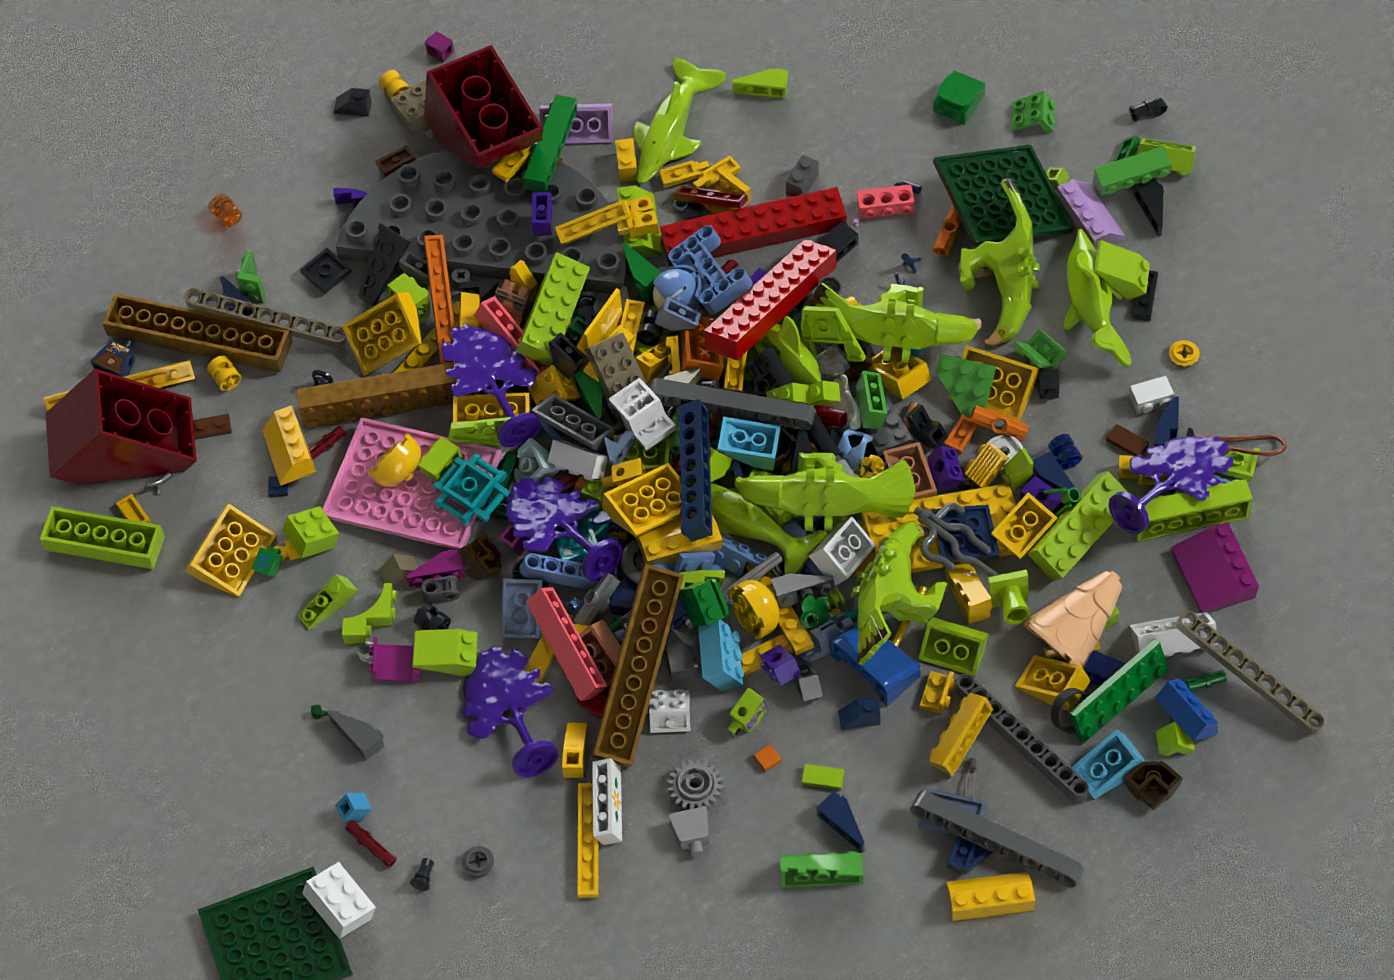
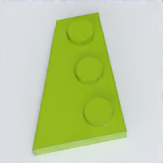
[448,417,511,447]
[1214,448,1260,481]

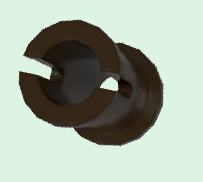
[958,466,972,491]

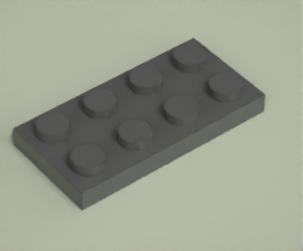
[854,389,913,456]

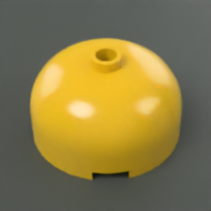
[367,433,421,487]
[728,580,780,640]

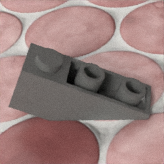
[771,573,836,608]

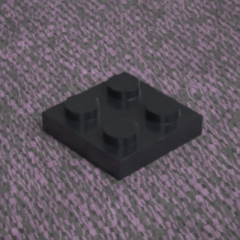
[300,247,352,294]

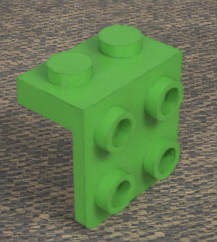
[1012,91,1056,133]
[236,250,265,303]
[1014,329,1068,369]

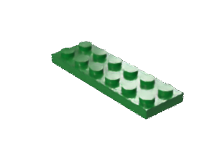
[1070,639,1169,743]

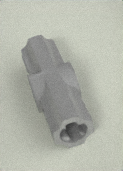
[573,572,620,626]

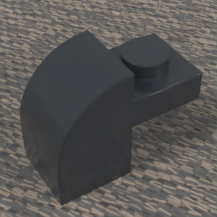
[906,404,948,449]

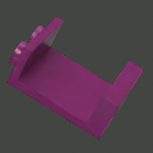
[368,637,421,683]

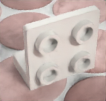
[649,689,691,733]

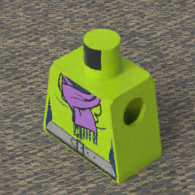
[727,687,769,736]

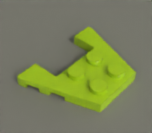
[800,306,866,362]

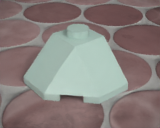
[514,438,560,483]

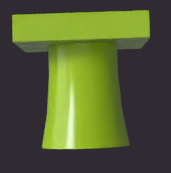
[988,570,1031,625]

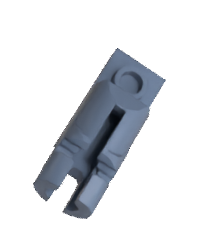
[797,612,854,666]

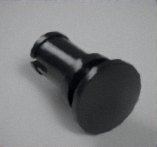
[410,858,434,891]

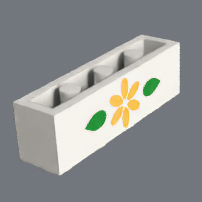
[593,758,622,845]

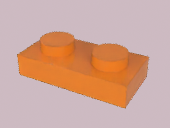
[944,415,979,455]

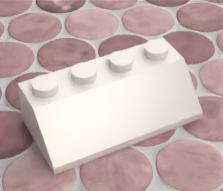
[1129,612,1218,657]

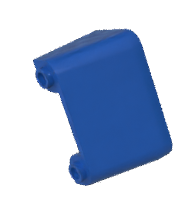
[831,626,921,706]

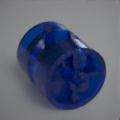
[1048,434,1083,470]

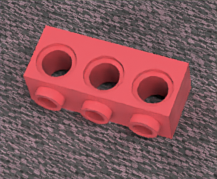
[857,184,914,219]

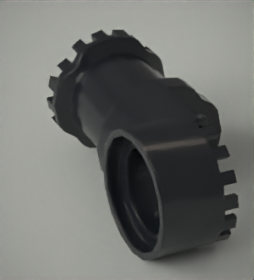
[1129,98,1168,122]

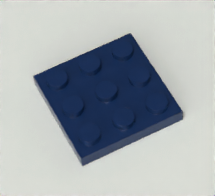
[931,504,1000,562]

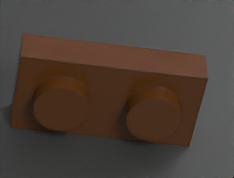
[376,145,416,177]
[193,414,232,440]

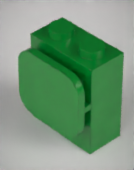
[933,70,986,125]
[679,578,729,627]

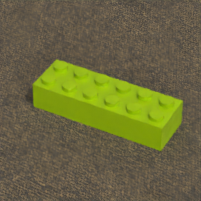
[516,252,590,367]
[1027,471,1127,581]
[1134,479,1253,542]
[40,506,165,570]

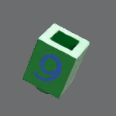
[252,546,283,577]

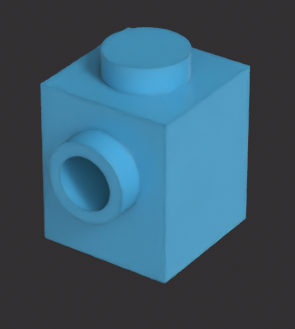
[335,793,372,822]

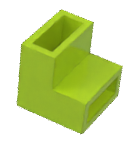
[1156,721,1195,757]

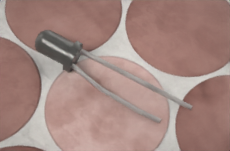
[965,758,976,801]

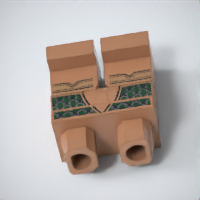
[494,279,533,329]

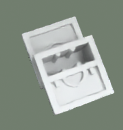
[609,378,677,450]

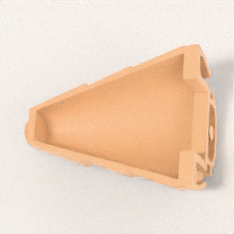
[1023,571,1123,669]

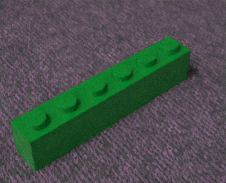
[522,94,578,192]

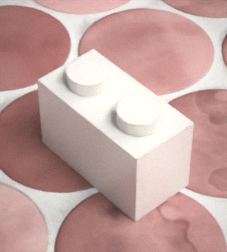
[1129,376,1174,414]

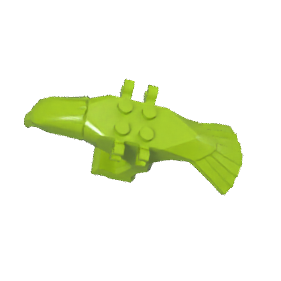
[735,453,915,531]

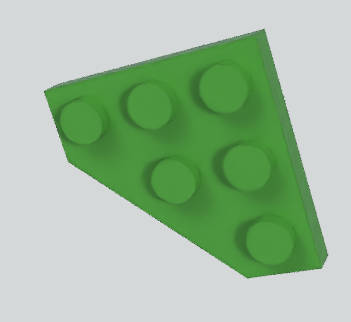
[936,354,996,418]

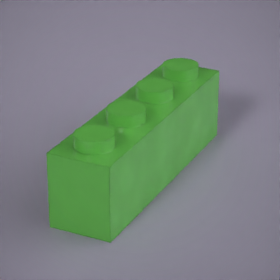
[1093,146,1172,195]
[780,851,863,888]

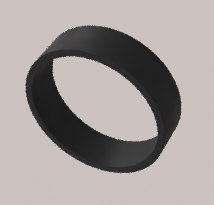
[1051,688,1089,734]

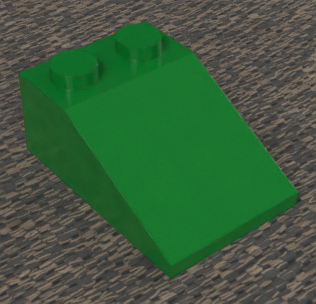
[622,242,661,306]
[574,370,603,421]

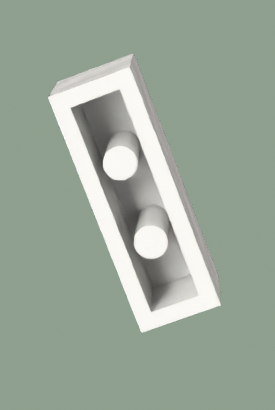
[547,440,608,481]

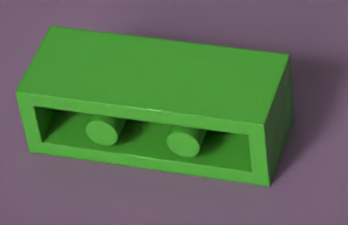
[856,371,888,430]

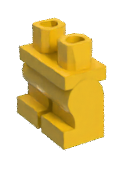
[617,195,659,238]

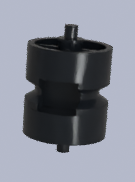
[636,310,664,346]
[414,603,451,630]

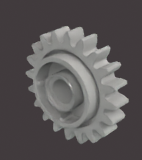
[668,759,723,811]

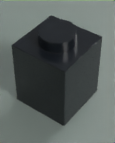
[1038,369,1060,400]

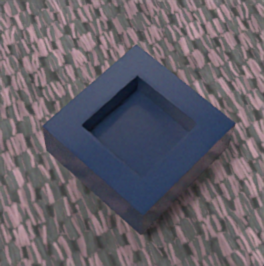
[268,476,289,497]

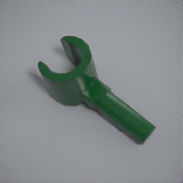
[311,704,339,720]

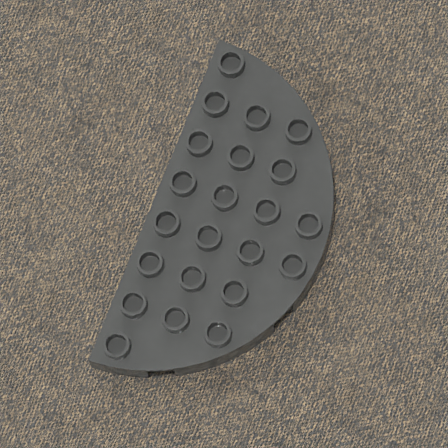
[336,150,627,294]

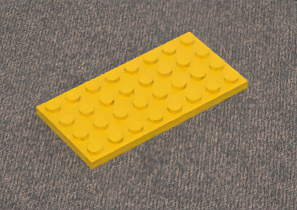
[861,484,1016,573]

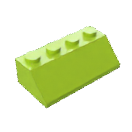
[617,185,663,258]

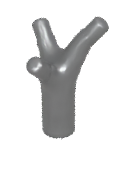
[146,472,172,495]

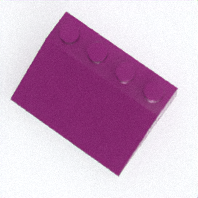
[1171,522,1259,613]

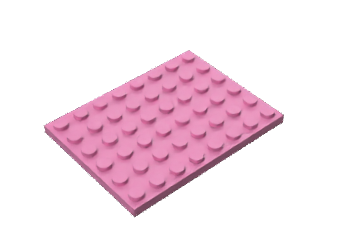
[323,417,503,550]

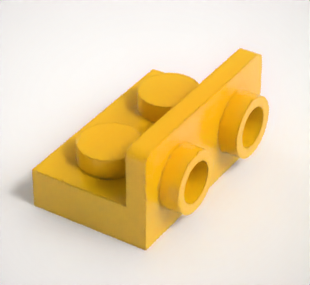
[920,671,956,714]

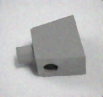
[669,806,709,857]

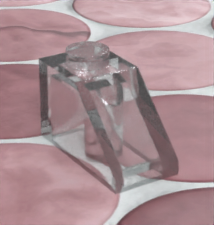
[815,344,850,378]

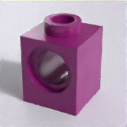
[425,31,454,63]

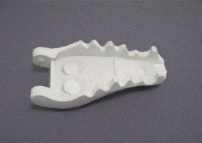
[828,374,861,435]

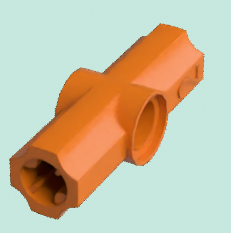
[933,205,962,257]
[969,405,1029,441]

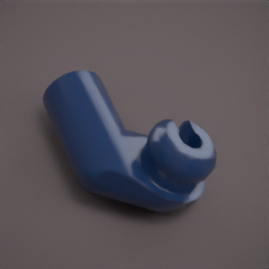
[894,181,922,194]

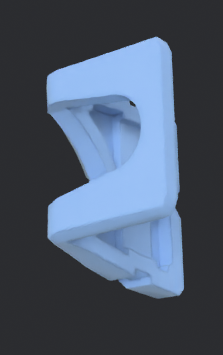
[837,428,873,471]

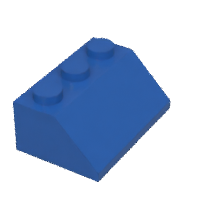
[1155,679,1218,741]

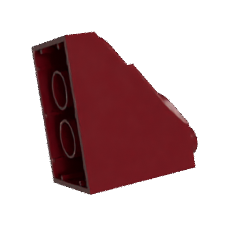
[424,45,543,168]
[45,369,197,485]

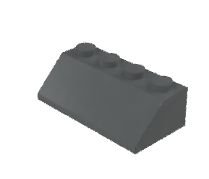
[531,394,615,454]

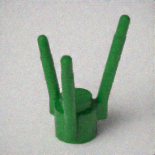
[1043,487,1081,517]

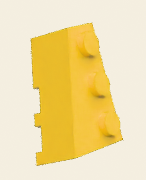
[945,562,993,625]

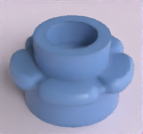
[567,597,584,616]

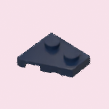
[946,836,993,875]

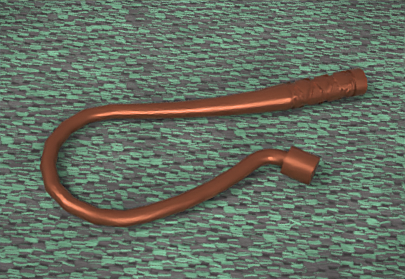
[1195,435,1287,456]

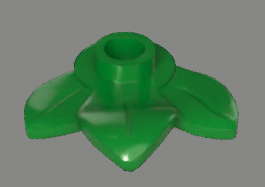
[800,594,835,629]

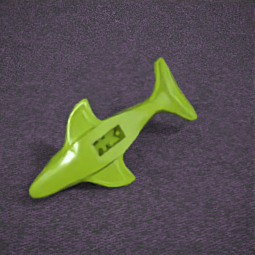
[633,58,727,184]
[1063,229,1131,368]
[708,270,821,385]
[711,483,828,575]

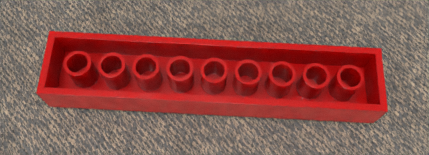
[659,187,847,266]
[704,239,836,360]

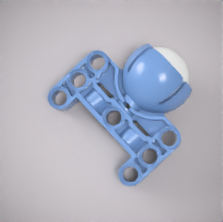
[653,225,753,314]

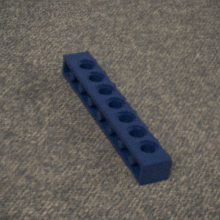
[678,399,713,542]

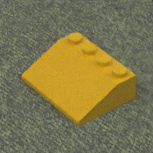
[576,288,623,373]
[342,292,422,376]
[948,345,1039,421]
[602,463,682,537]
[184,503,276,597]
[636,515,722,565]

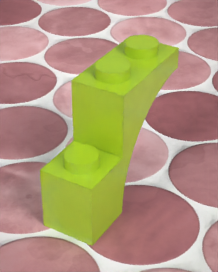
[766,381,841,406]
[342,583,397,644]

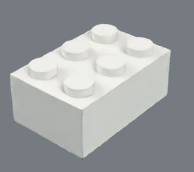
[809,516,876,585]
[302,862,376,939]

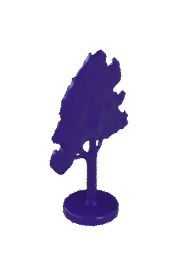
[441,324,541,448]
[1108,436,1233,534]
[505,477,623,581]
[462,646,559,778]

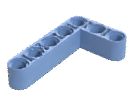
[519,535,619,590]

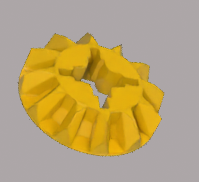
[1169,340,1200,368]
[857,455,884,478]

